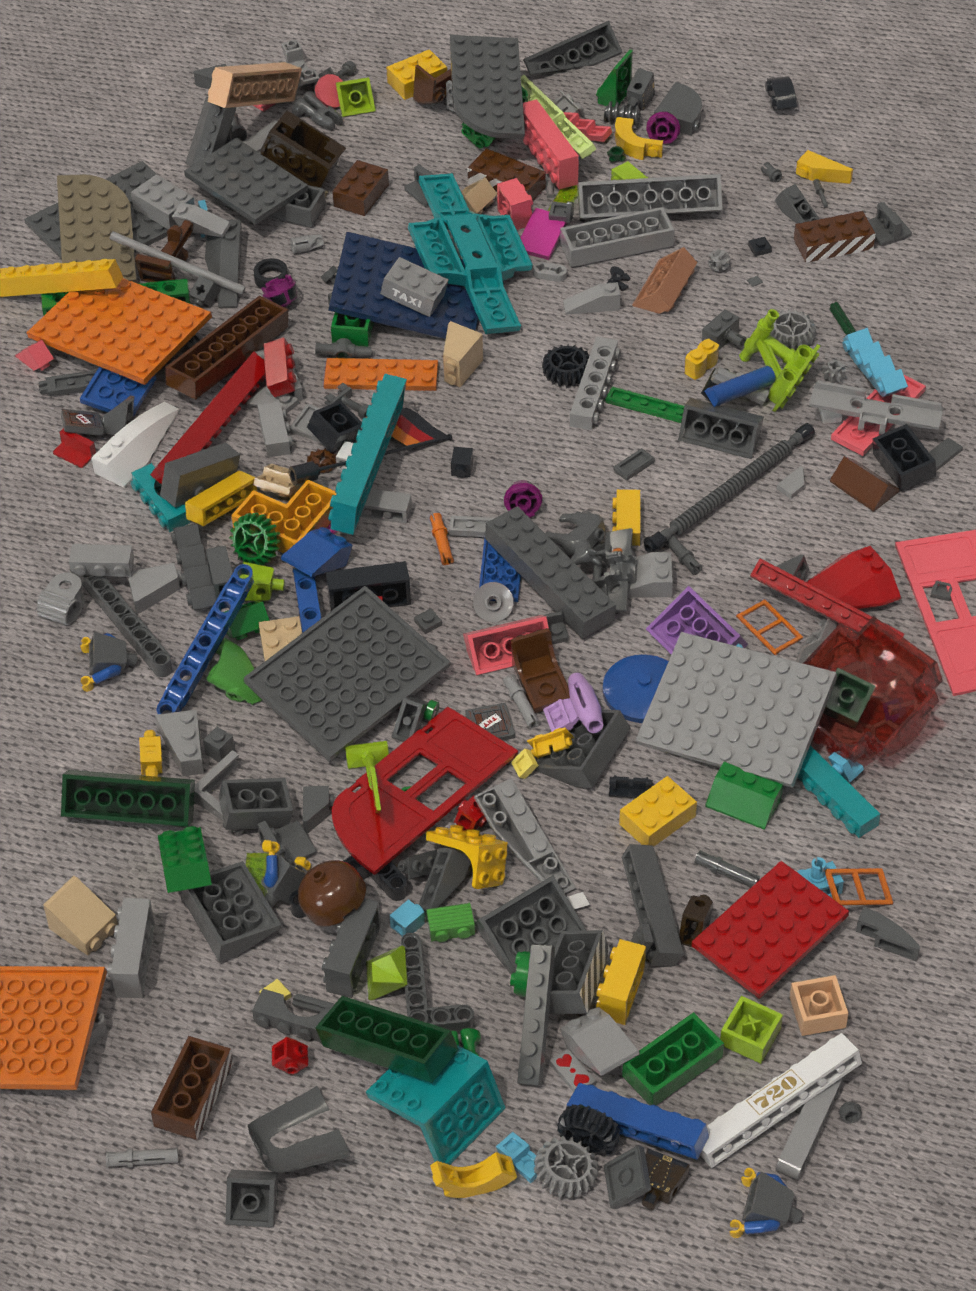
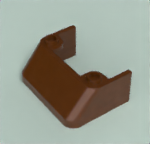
[413,65,452,105]

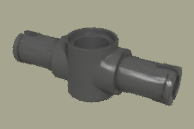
[315,338,372,359]

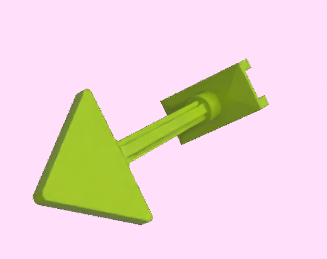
[345,741,389,813]

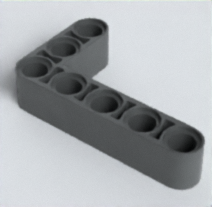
[401,933,474,1034]

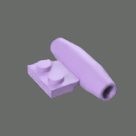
[543,673,603,733]

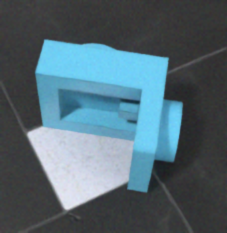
[828,752,864,782]

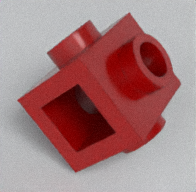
[454,795,488,831]
[272,1037,309,1074]

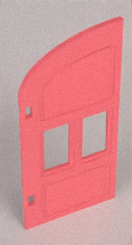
[895,530,976,696]

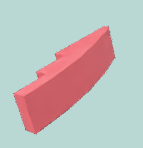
[563,112,612,142]

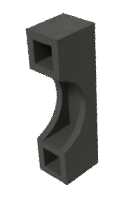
[252,989,330,1044]

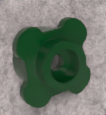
[607,146,626,162]

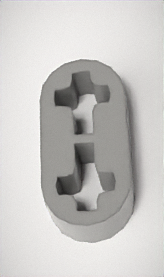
[533,262,567,282]

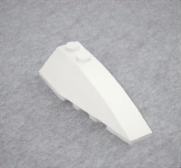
[92,402,180,488]

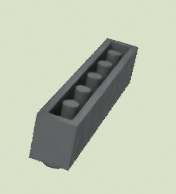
[621,844,684,967]

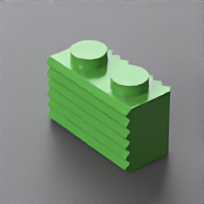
[426,903,475,942]

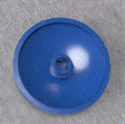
[603,654,669,723]

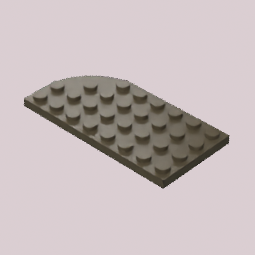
[57,174,136,283]

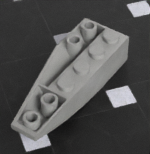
[474,778,576,894]

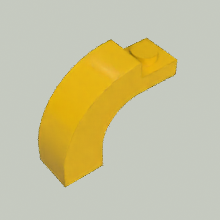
[615,117,663,160]
[430,1152,517,1198]

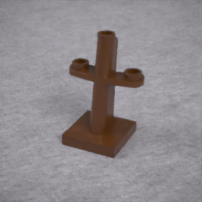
[135,220,193,283]

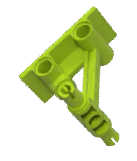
[739,309,820,412]

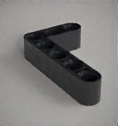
[289,855,407,918]

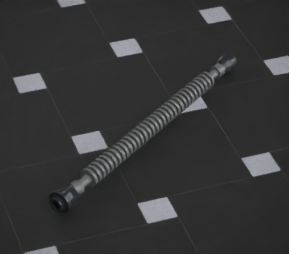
[644,423,815,553]

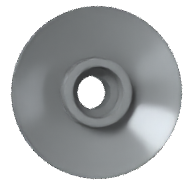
[473,582,514,622]

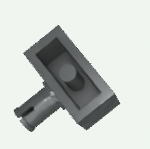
[702,309,746,350]

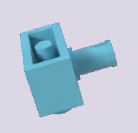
[797,857,844,897]

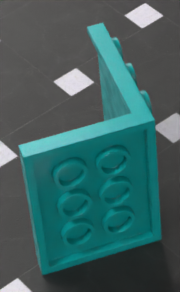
[366,1045,506,1165]

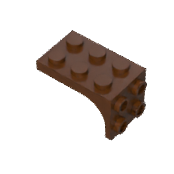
[511,628,570,713]

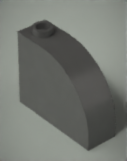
[654,82,702,136]

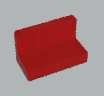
[53,428,96,468]

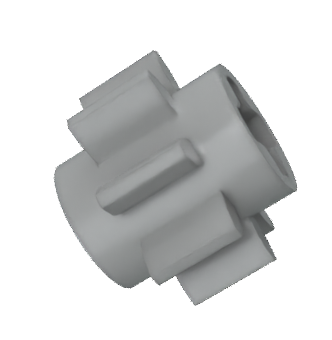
[708,249,730,272]
[823,360,846,383]

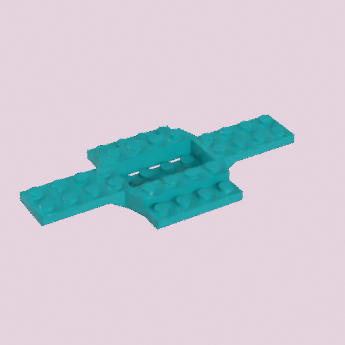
[408,173,533,334]

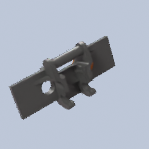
[592,528,636,613]

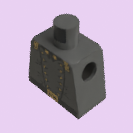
[626,68,655,110]

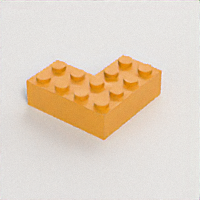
[231,480,337,553]

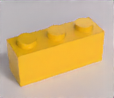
[612,489,640,546]

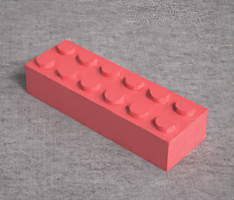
[523,99,579,189]

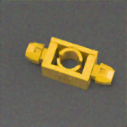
[139,730,163,777]

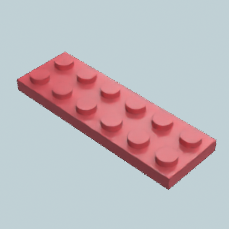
[831,374,926,456]

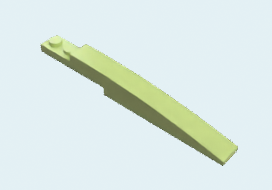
[521,75,596,159]

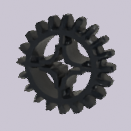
[542,344,590,388]
[557,1104,621,1156]

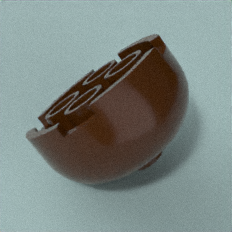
[298,860,366,926]

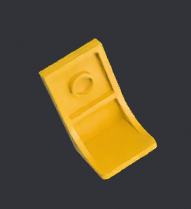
[426,825,508,889]

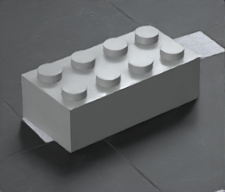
[108,898,155,998]

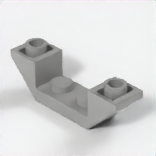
[281,39,319,88]

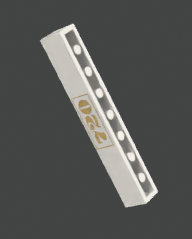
[700,1033,862,1168]

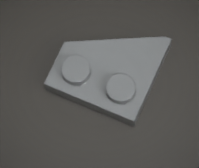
[246,386,299,414]

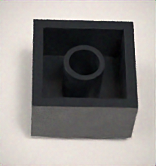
[307,400,362,453]

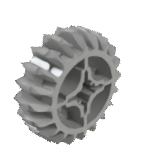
[770,309,816,350]
[534,1135,598,1200]

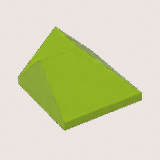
[366,945,407,1000]

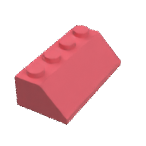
[463,615,549,675]

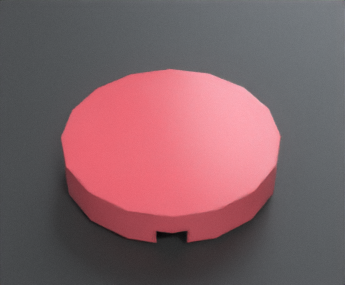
[315,74,343,109]

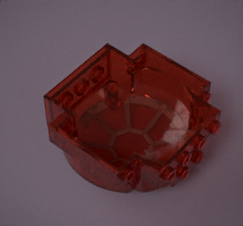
[803,616,943,763]

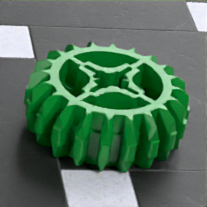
[229,512,281,565]

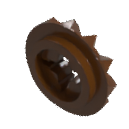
[307,448,337,473]

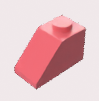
[15,340,54,371]

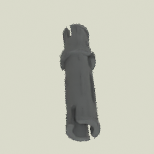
[666,528,702,575]
[694,850,760,887]

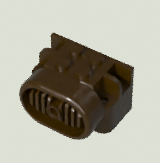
[260,110,346,188]

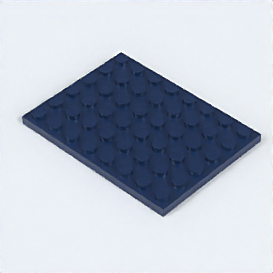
[328,232,478,339]

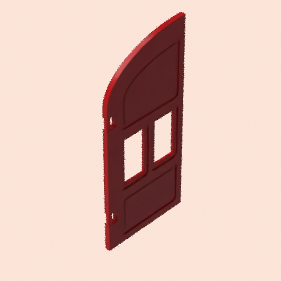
[332,706,518,875]

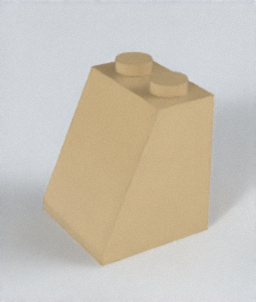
[443,321,483,387]
[43,876,118,956]

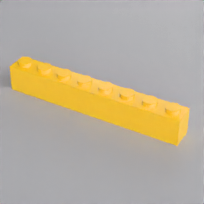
[0,259,123,297]

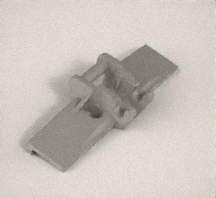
[809,381,944,435]

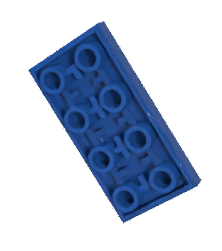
[479,538,521,602]

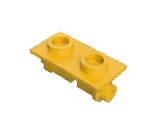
[527,728,574,758]

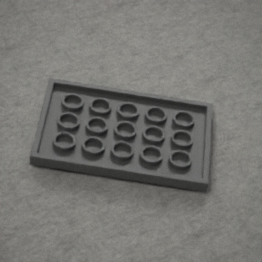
[184,138,308,225]

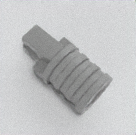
[290,235,324,254]

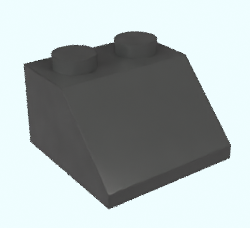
[225,1169,279,1227]

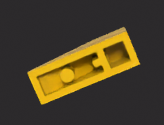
[796,150,853,184]

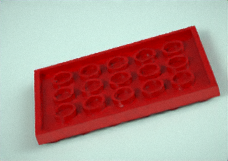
[692,861,849,999]

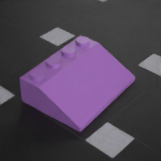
[646,586,748,655]

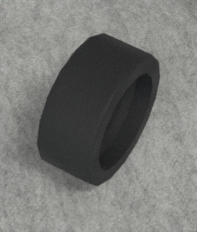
[253,258,288,289]

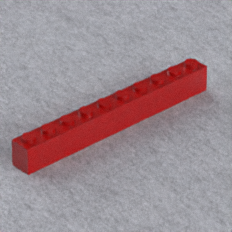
[150,352,266,484]

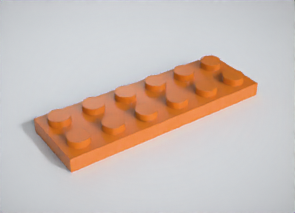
[324,358,438,391]

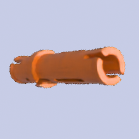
[430,513,454,565]

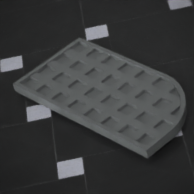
[450,35,525,139]

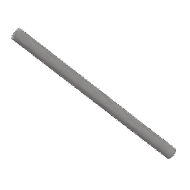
[110,231,246,295]

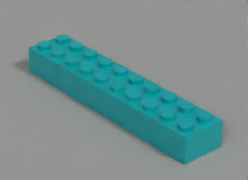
[328,374,407,535]

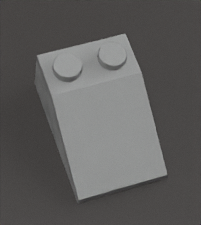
[611,552,673,598]
[560,1007,640,1076]

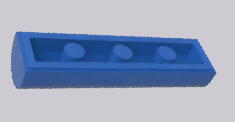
[705,366,775,407]

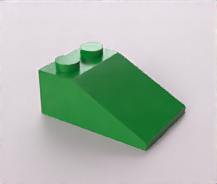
[596,50,633,107]

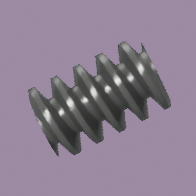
[603,101,641,128]

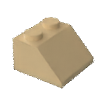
[461,177,497,214]

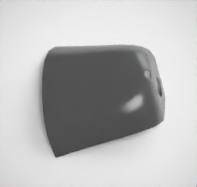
[248,1086,350,1173]

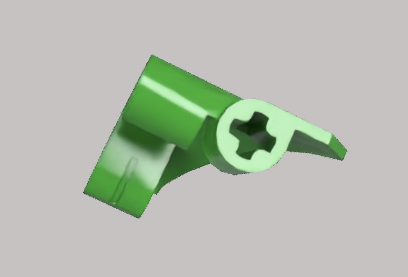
[207,637,262,705]

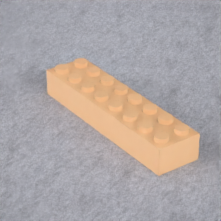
[208,62,302,108]

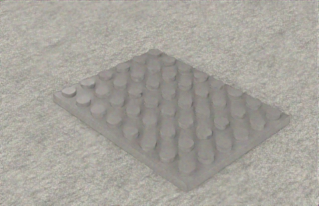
[635,632,837,788]

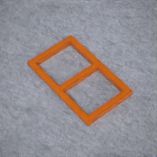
[736,599,803,655]
[824,868,893,906]

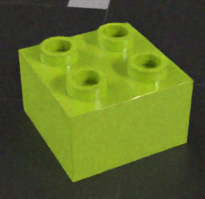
[720,996,783,1064]

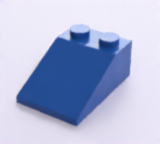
[281,527,353,577]

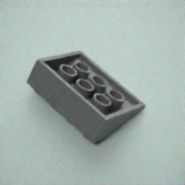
[535,710,630,788]
[182,861,282,962]
[474,875,587,975]

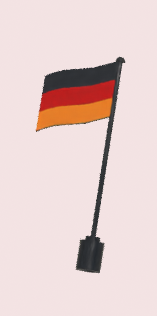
[289,407,452,485]

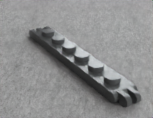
[38,359,175,396]

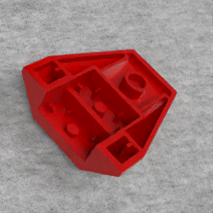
[806,546,901,609]

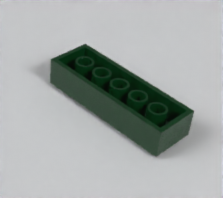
[61,770,195,827]
[315,996,458,1083]

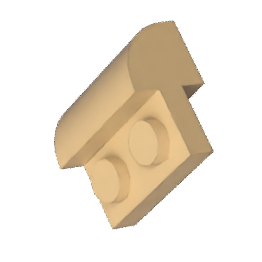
[253,464,304,498]

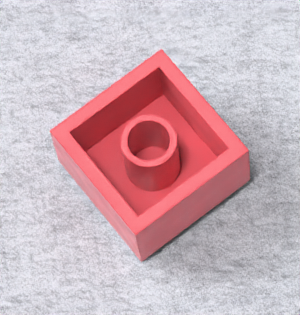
[497,178,533,230]

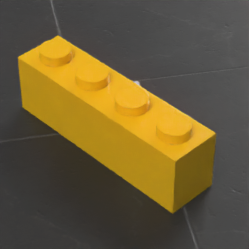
[185,470,257,526]

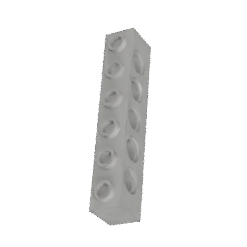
[570,337,621,430]

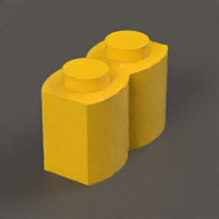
[684,339,719,380]

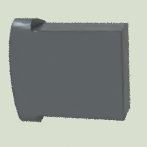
[549,201,574,223]

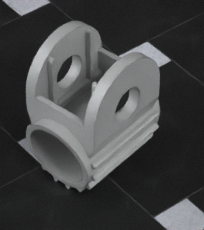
[36,573,85,625]

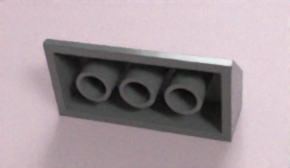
[185,97,237,167]
[678,398,764,459]

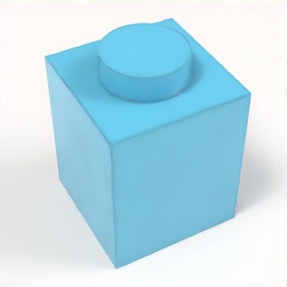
[390,899,425,937]

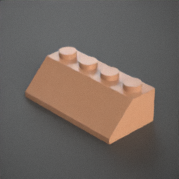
[632,247,698,314]

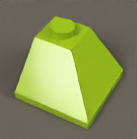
[336,77,375,117]

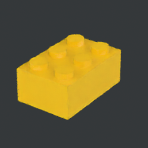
[386,49,447,100]
[619,776,697,846]
[596,939,646,1025]

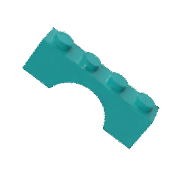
[131,463,190,532]

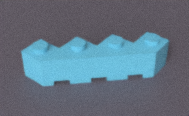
[842,328,908,398]

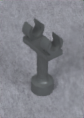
[318,61,356,78]
[324,383,368,419]

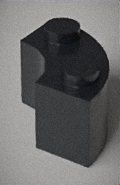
[765,76,797,111]

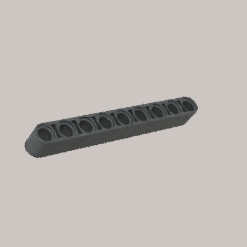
[77,575,172,677]

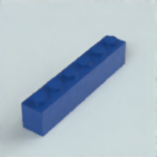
[567,1083,709,1160]

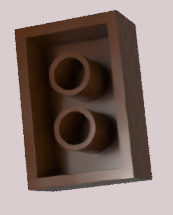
[332,160,389,216]

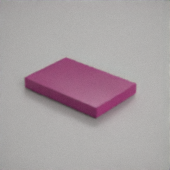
[520,208,567,260]

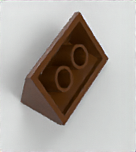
[830,456,900,512]

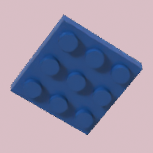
[80,367,156,417]

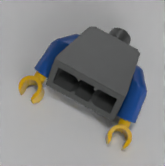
[80,632,137,692]
[261,840,311,908]
[729,1168,802,1238]

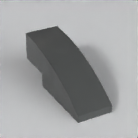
[856,907,920,962]

